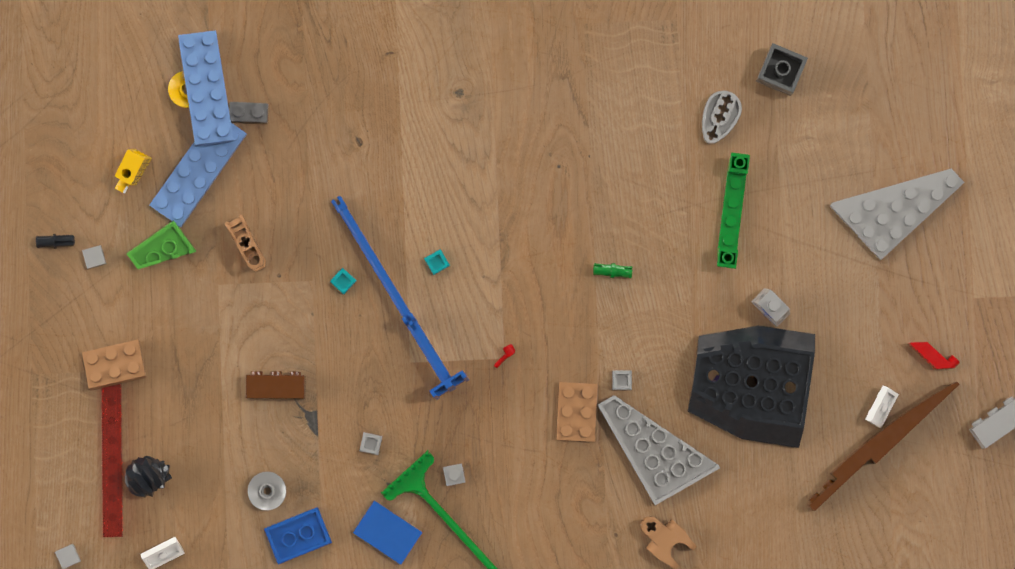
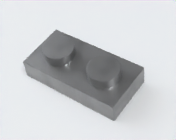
[229,102,269,123]

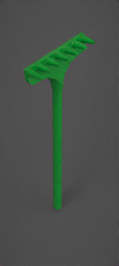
[381,450,498,569]

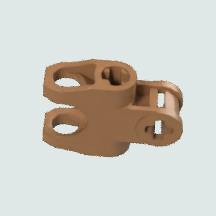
[225,214,266,272]
[640,516,697,569]

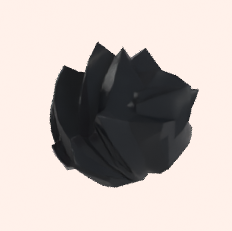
[125,456,172,498]

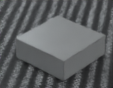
[82,245,107,269]
[612,370,632,390]
[359,432,383,455]
[55,544,81,569]

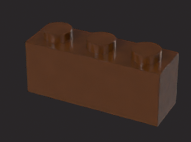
[246,371,306,399]

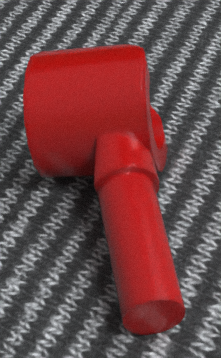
[494,344,515,368]

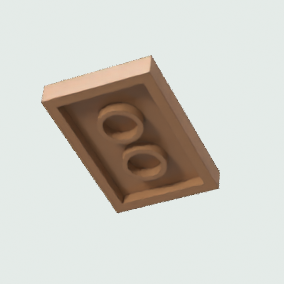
[82,340,146,391]
[556,382,598,442]

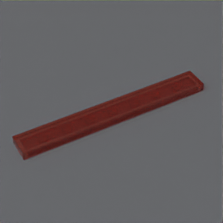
[102,383,123,537]

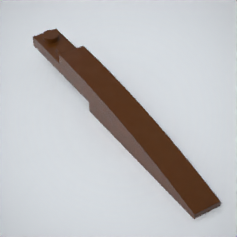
[807,382,960,511]

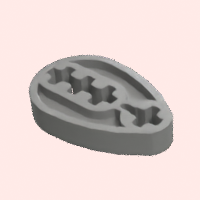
[702,91,742,144]

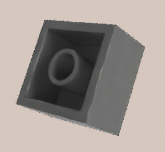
[756,43,808,96]

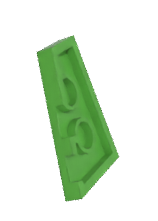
[127,220,196,269]

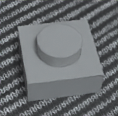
[443,464,465,486]

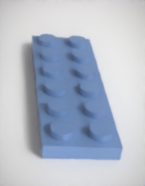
[178,30,234,147]
[149,123,247,227]

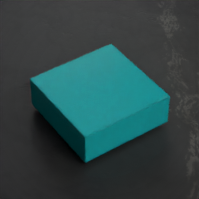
[424,249,450,275]
[330,268,357,294]

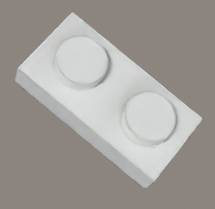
[865,386,899,428]
[141,537,185,569]

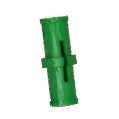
[593,263,633,278]

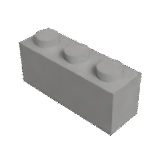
[969,396,1015,449]

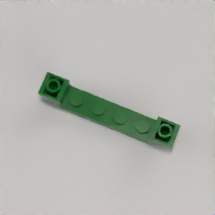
[717,152,750,269]

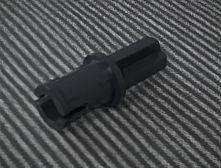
[36,234,75,249]

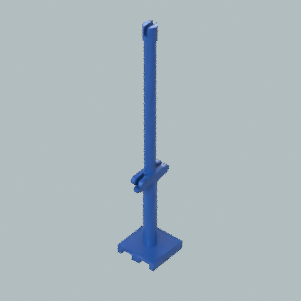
[331,196,469,400]

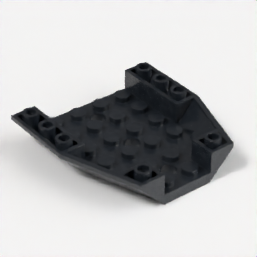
[688,325,815,448]

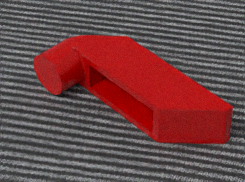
[908,342,960,369]

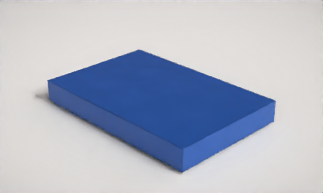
[353,500,422,565]
[264,507,332,565]

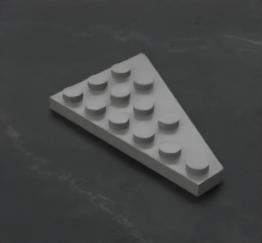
[830,168,965,260]
[598,395,720,505]

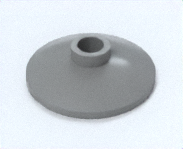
[248,472,286,510]

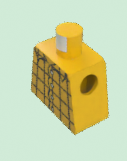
[115,149,152,193]

